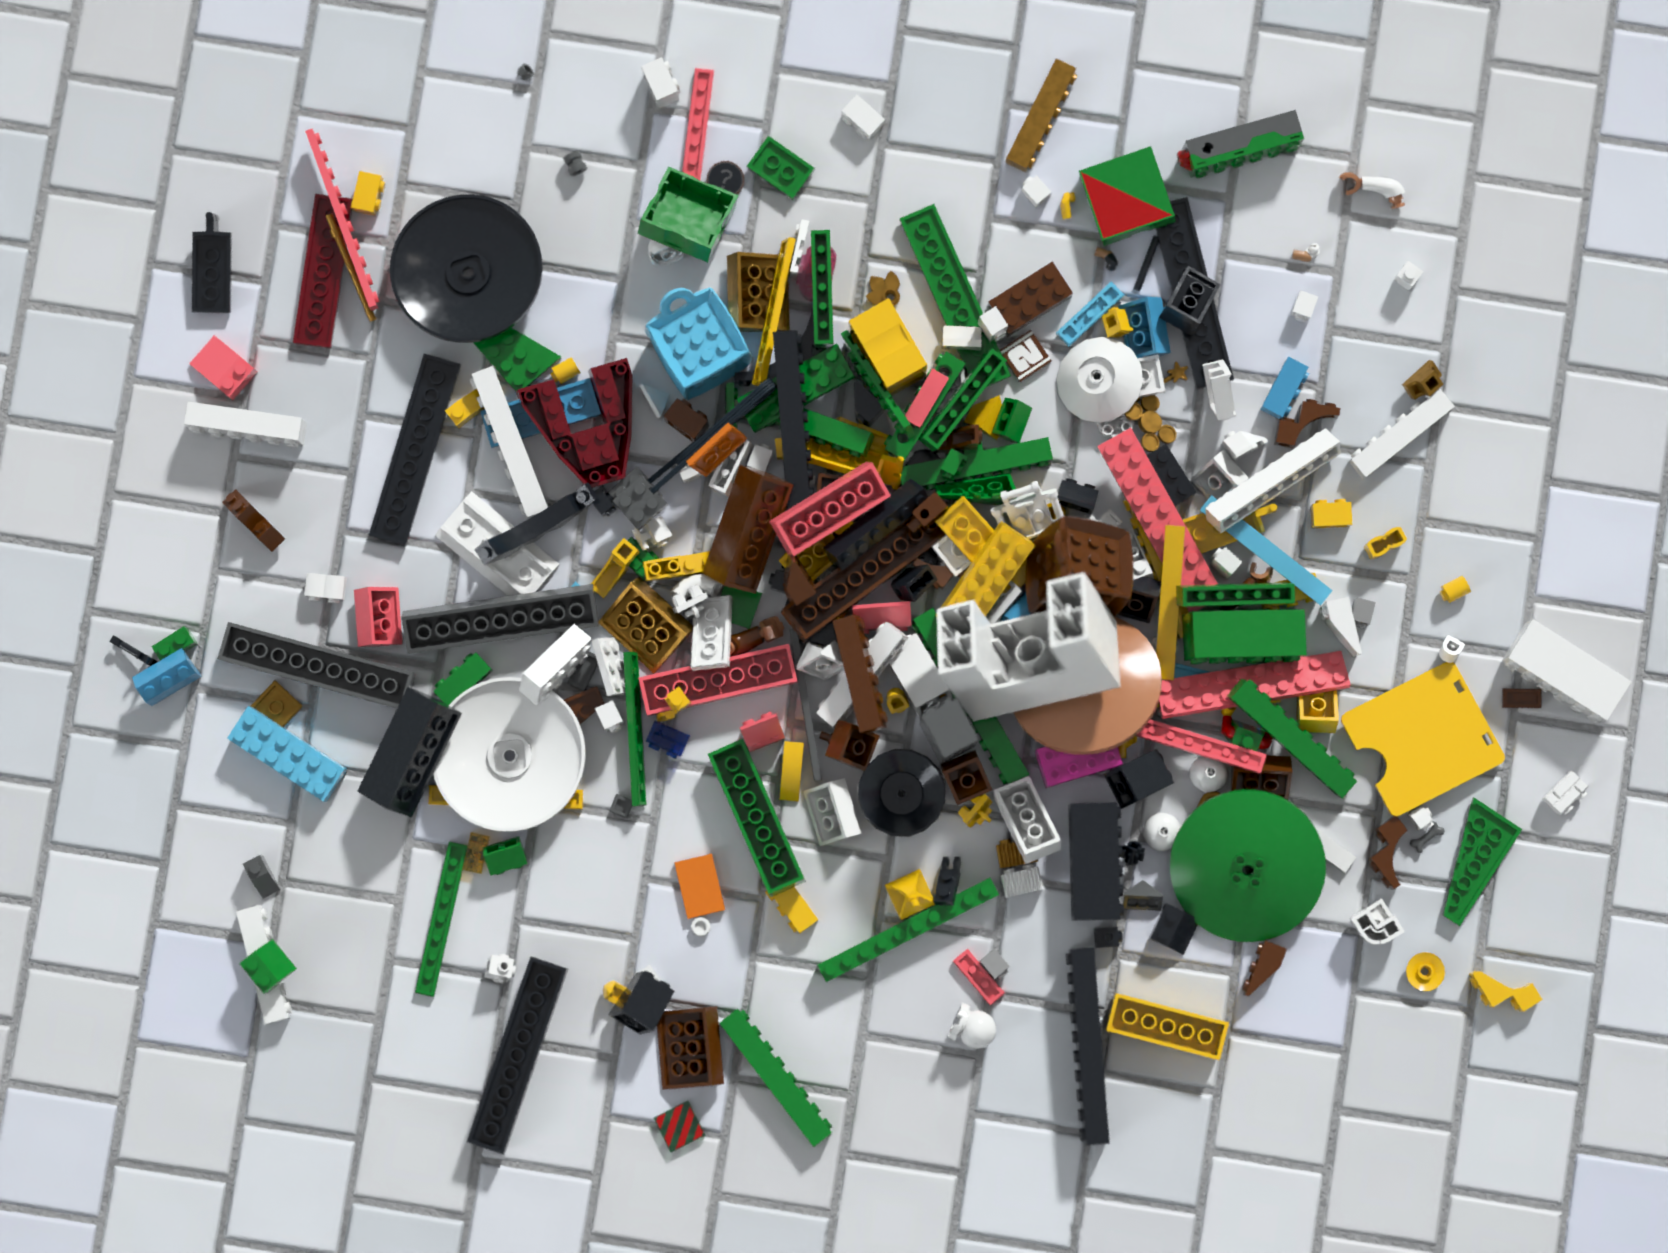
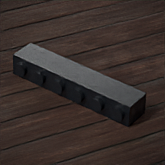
[823,479,928,570]

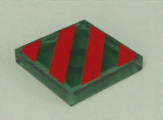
[654,1100,706,1152]

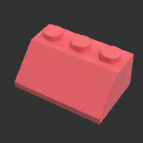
[354,587,403,647]
[852,601,912,635]

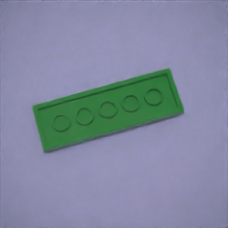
[737,343,855,433]

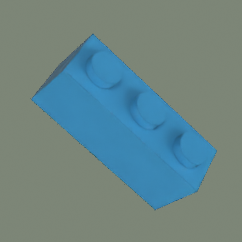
[1260,356,1309,420]

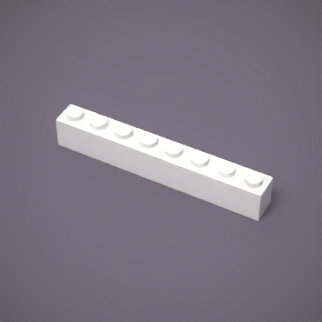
[469,366,548,518]
[1205,429,1341,533]

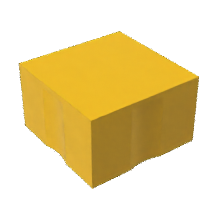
[848,298,927,396]

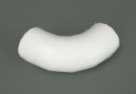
[670,574,723,601]

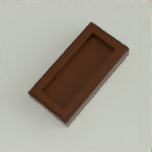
[1502,688,1542,709]

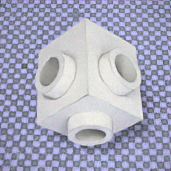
[484,954,516,984]

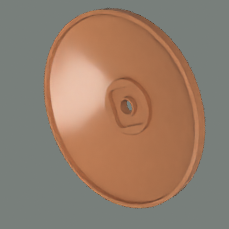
[1013,617,1162,755]

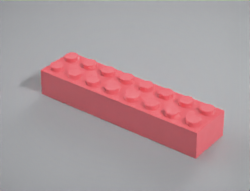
[639,644,798,717]

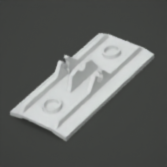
[435,491,559,596]

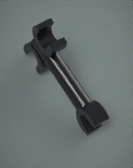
[109,635,158,666]

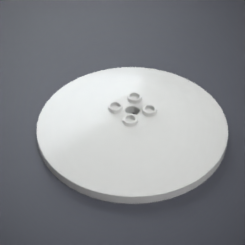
[433,677,586,832]

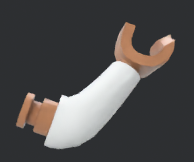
[1339,172,1405,209]

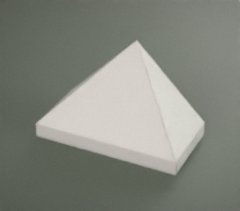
[639,384,669,421]

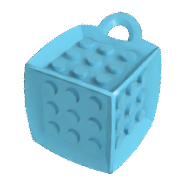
[645,288,753,400]

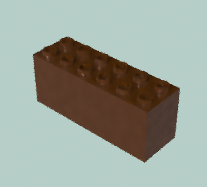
[703,465,793,594]

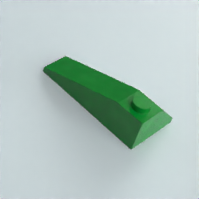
[935,473,1016,505]

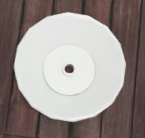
[1057,337,1143,423]

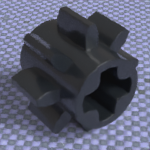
[1121,841,1145,865]

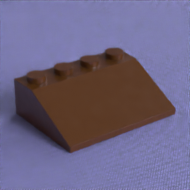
[657,1006,724,1090]

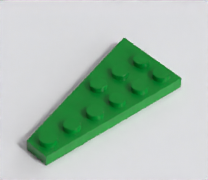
[473,328,562,392]

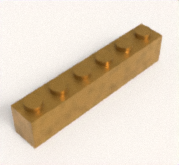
[1005,58,1077,172]

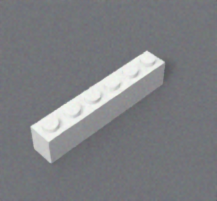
[1349,389,1455,479]
[816,622,909,728]
[236,905,292,1024]

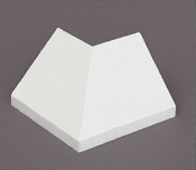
[796,640,844,681]

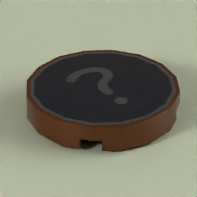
[707,161,744,194]

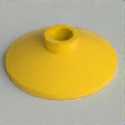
[1406,952,1445,991]

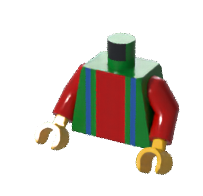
[1221,707,1273,752]

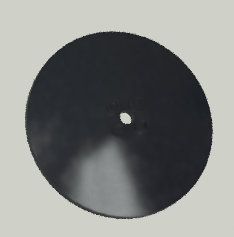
[390,194,543,343]

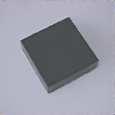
[609,794,632,818]

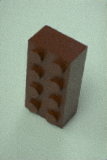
[987,261,1073,337]

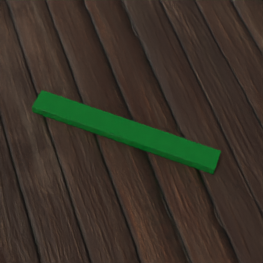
[623,652,647,806]
[415,842,468,997]

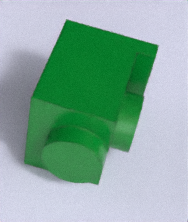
[940,448,968,480]

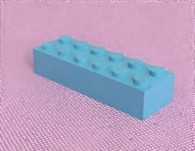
[227,706,348,802]

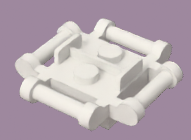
[991,481,1064,542]

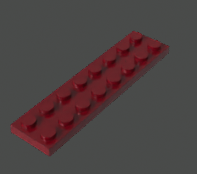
[293,194,353,349]

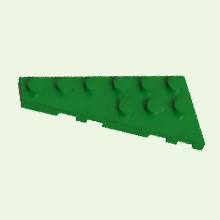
[841,330,916,439]
[1442,797,1522,926]

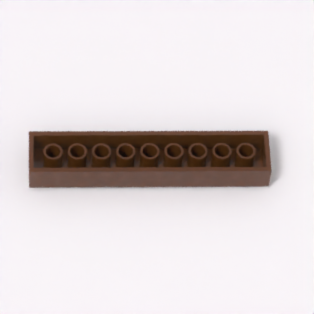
[781,513,945,643]

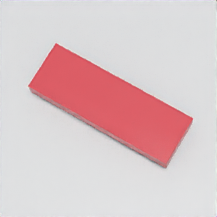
[905,368,949,428]
[953,949,1005,1005]

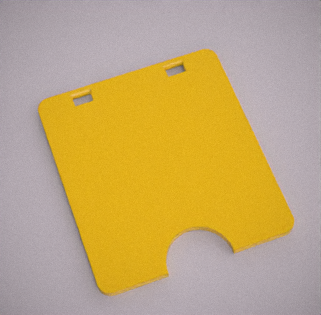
[1341,662,1505,816]

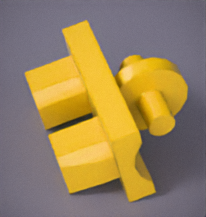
[958,794,993,828]

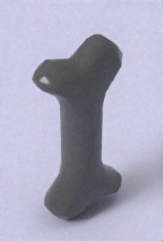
[1410,821,1445,853]

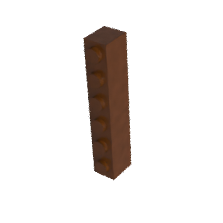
[833,614,888,734]

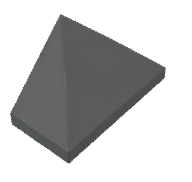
[1123,880,1163,911]

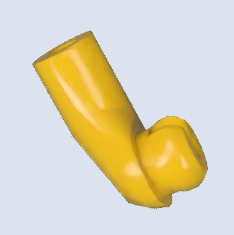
[1060,192,1076,219]
[1117,736,1137,758]

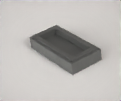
[567,651,598,692]

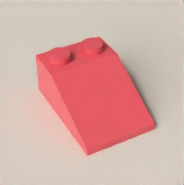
[189,335,257,400]

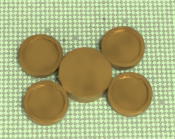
[1124,395,1177,452]

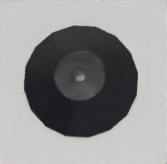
[858,749,946,837]

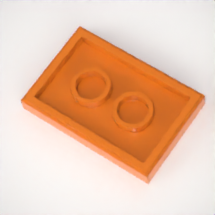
[686,423,747,477]
[674,854,725,919]

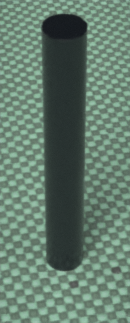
[1133,236,1159,291]

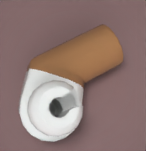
[1292,243,1320,262]

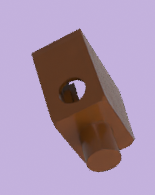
[906,492,948,533]

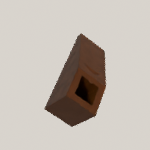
[1242,940,1287,996]

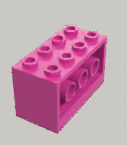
[1034,747,1122,789]

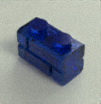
[646,720,691,759]

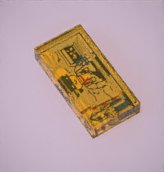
[462,832,490,874]

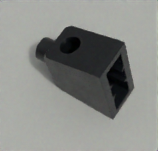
[891,564,938,602]

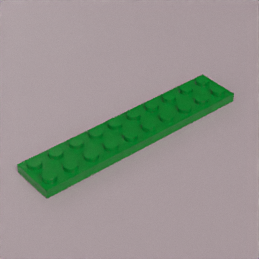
[899,204,1011,387]

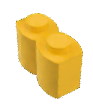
[1364,527,1407,559]

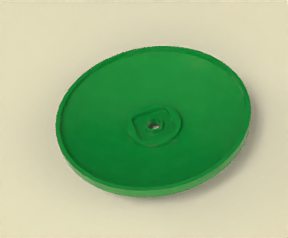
[1170,789,1326,942]

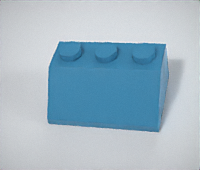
[1118,297,1171,358]
[132,648,202,706]

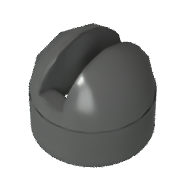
[517,63,534,80]

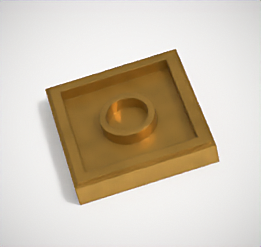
[251,680,303,727]

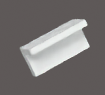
[942,326,981,350]

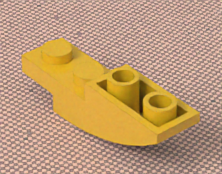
[643,551,710,581]

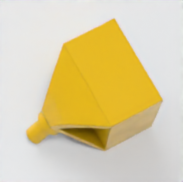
[884,869,935,920]

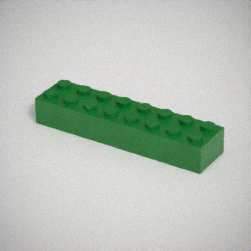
[708,738,806,897]

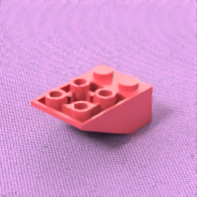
[740,712,785,753]

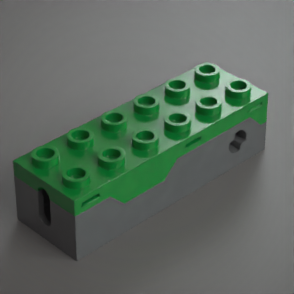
[1177,110,1304,179]

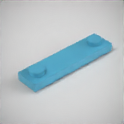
[1056,281,1124,347]

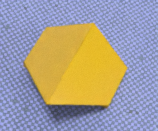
[964,395,1002,441]

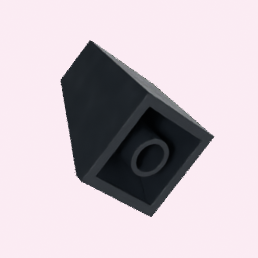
[1104,749,1174,809]
[609,971,675,1035]

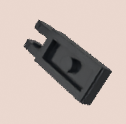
[933,857,961,905]

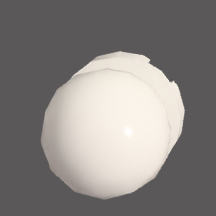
[948,1003,996,1049]

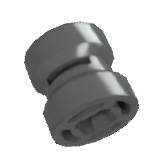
[563,151,588,176]

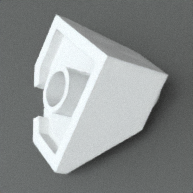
[1222,431,1268,462]

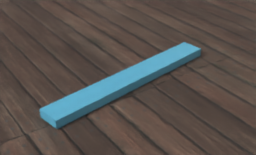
[1200,495,1333,606]

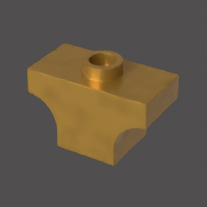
[1402,360,1443,400]

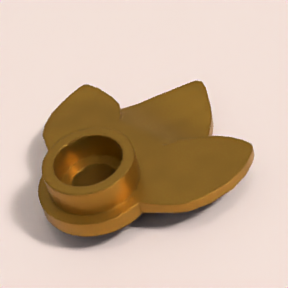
[866,271,900,306]

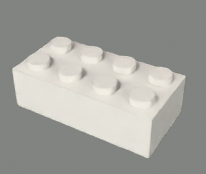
[519,624,592,705]
[994,776,1061,864]

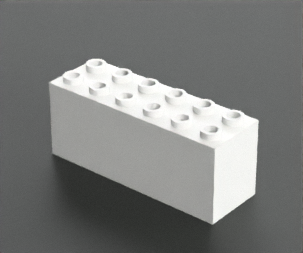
[1502,619,1632,724]

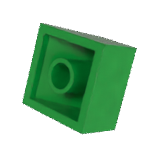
[239,939,297,994]

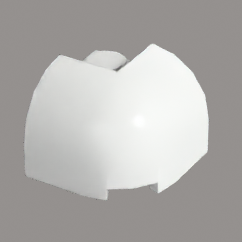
[1350,899,1405,944]

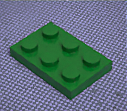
[747,136,815,200]

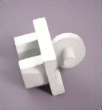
[671,585,709,619]

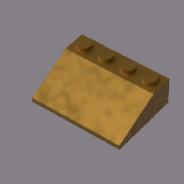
[727,252,790,332]
[599,577,693,674]

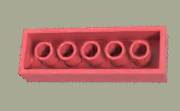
[769,462,891,556]

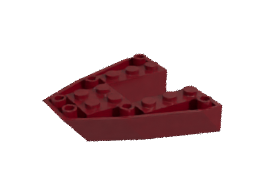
[515,358,633,488]

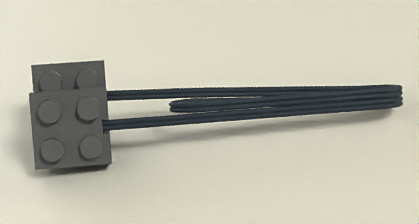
[608,378,777,530]

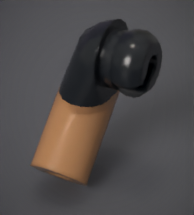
[1094,247,1118,271]

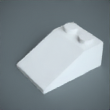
[1319,597,1362,657]

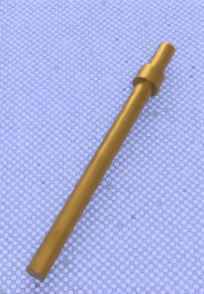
[325,213,377,322]

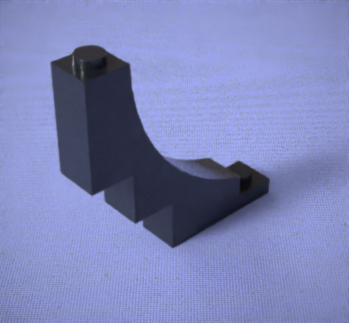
[474,482,599,566]

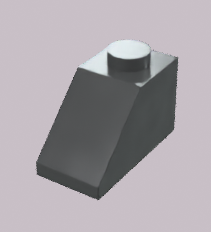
[243,855,281,899]

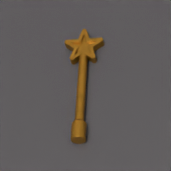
[1136,362,1188,402]

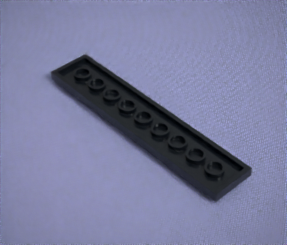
[1156,197,1234,390]
[369,354,461,546]

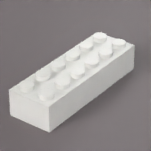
[184,402,307,448]

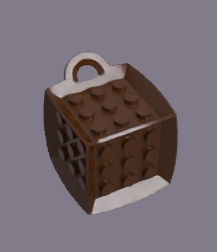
[1026,516,1133,617]

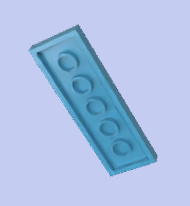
[480,378,601,448]

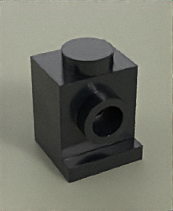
[592,485,617,517]
[1094,927,1123,948]

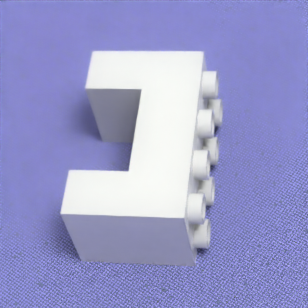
[937,573,1120,721]

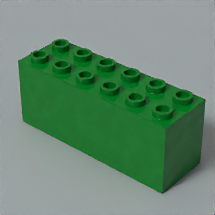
[1182,609,1307,664]

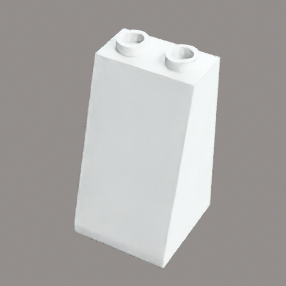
[889,633,953,720]

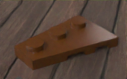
[564,686,604,724]

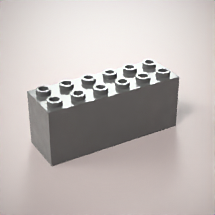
[919,697,979,764]

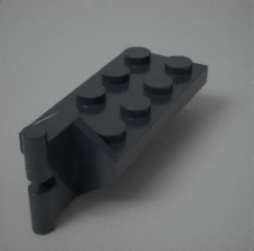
[192,212,232,313]

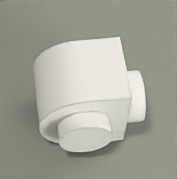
[1439,635,1465,663]
[1408,805,1434,831]

